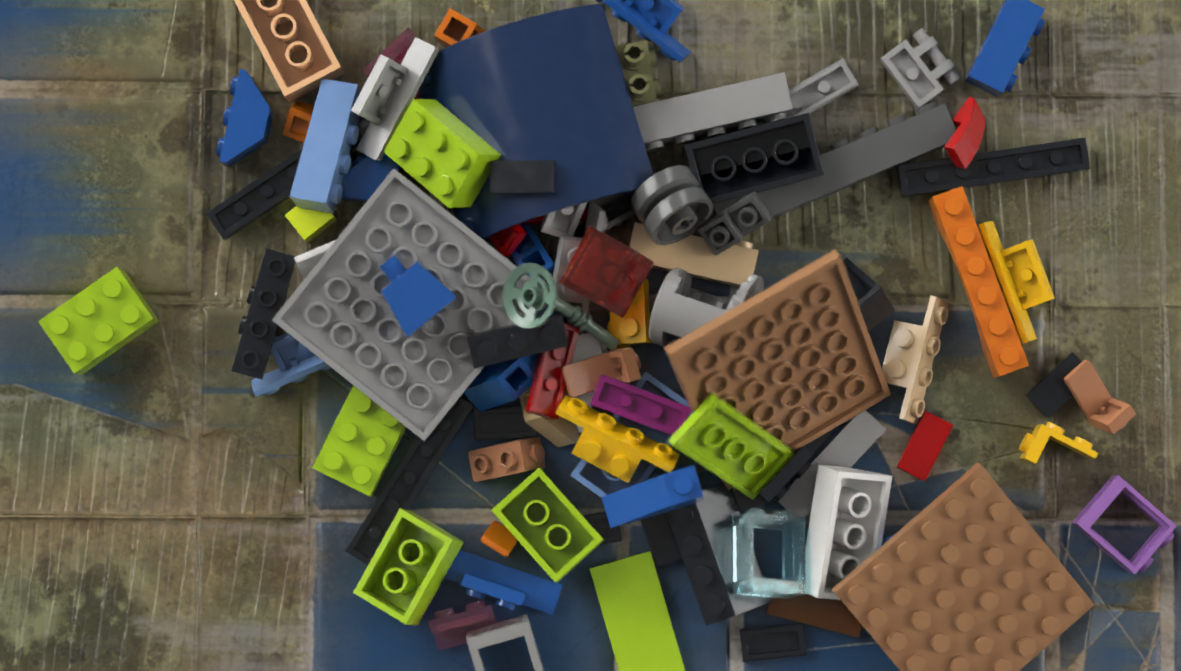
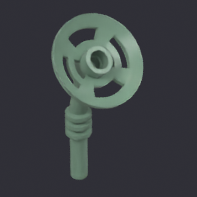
[503,263,619,350]

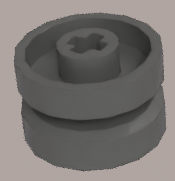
[630,165,713,245]

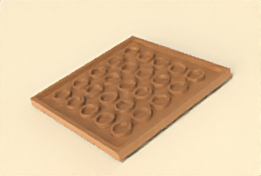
[664,250,891,490]
[832,462,1095,671]

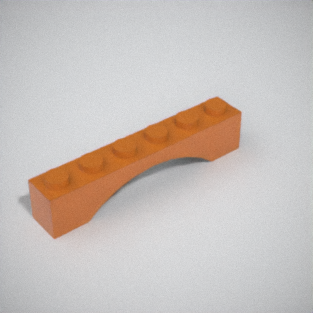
[928,186,1029,378]

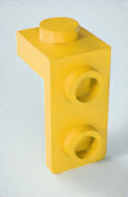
[1019,422,1098,464]

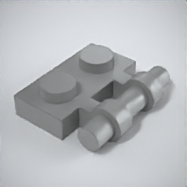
[880,28,960,109]

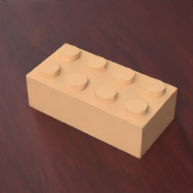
[234,0,345,102]

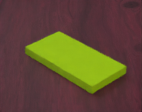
[668,393,795,500]
[589,551,685,671]

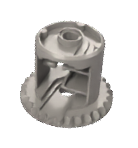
[648,267,764,347]

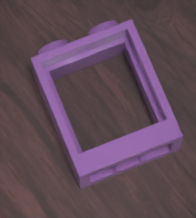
[1071,475,1177,574]

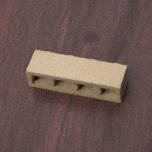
[626,222,759,288]

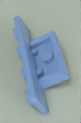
[251,333,332,397]

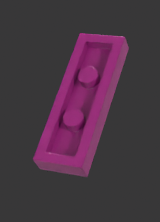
[590,374,691,436]

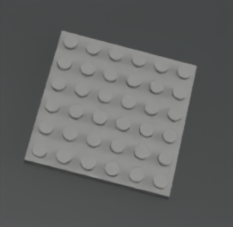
[272,168,531,441]

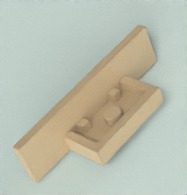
[882,295,948,425]

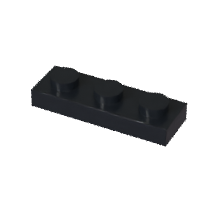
[466,313,569,368]

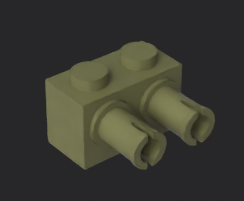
[615,40,662,107]

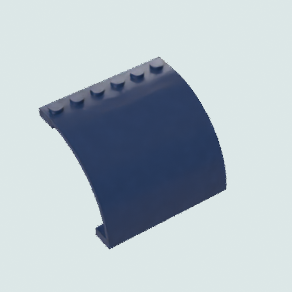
[418,4,653,240]

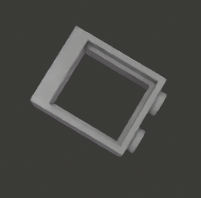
[466,614,544,671]

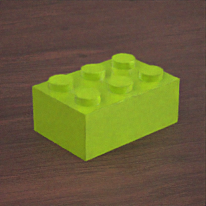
[384,99,501,208]
[38,267,159,376]
[312,385,407,496]
[491,468,604,583]
[353,508,464,626]

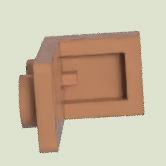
[562,347,641,397]
[1064,360,1136,435]
[468,437,546,482]

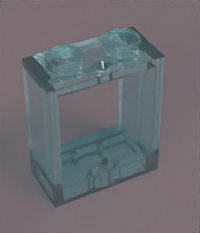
[733,508,806,599]

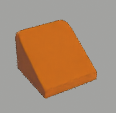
[282,100,314,143]
[480,521,518,557]

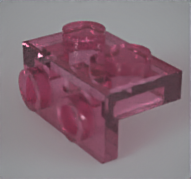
[428,600,497,650]

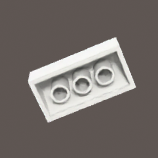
[799,464,892,600]

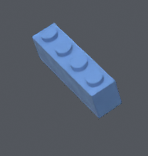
[289,78,361,214]

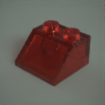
[559,226,654,318]

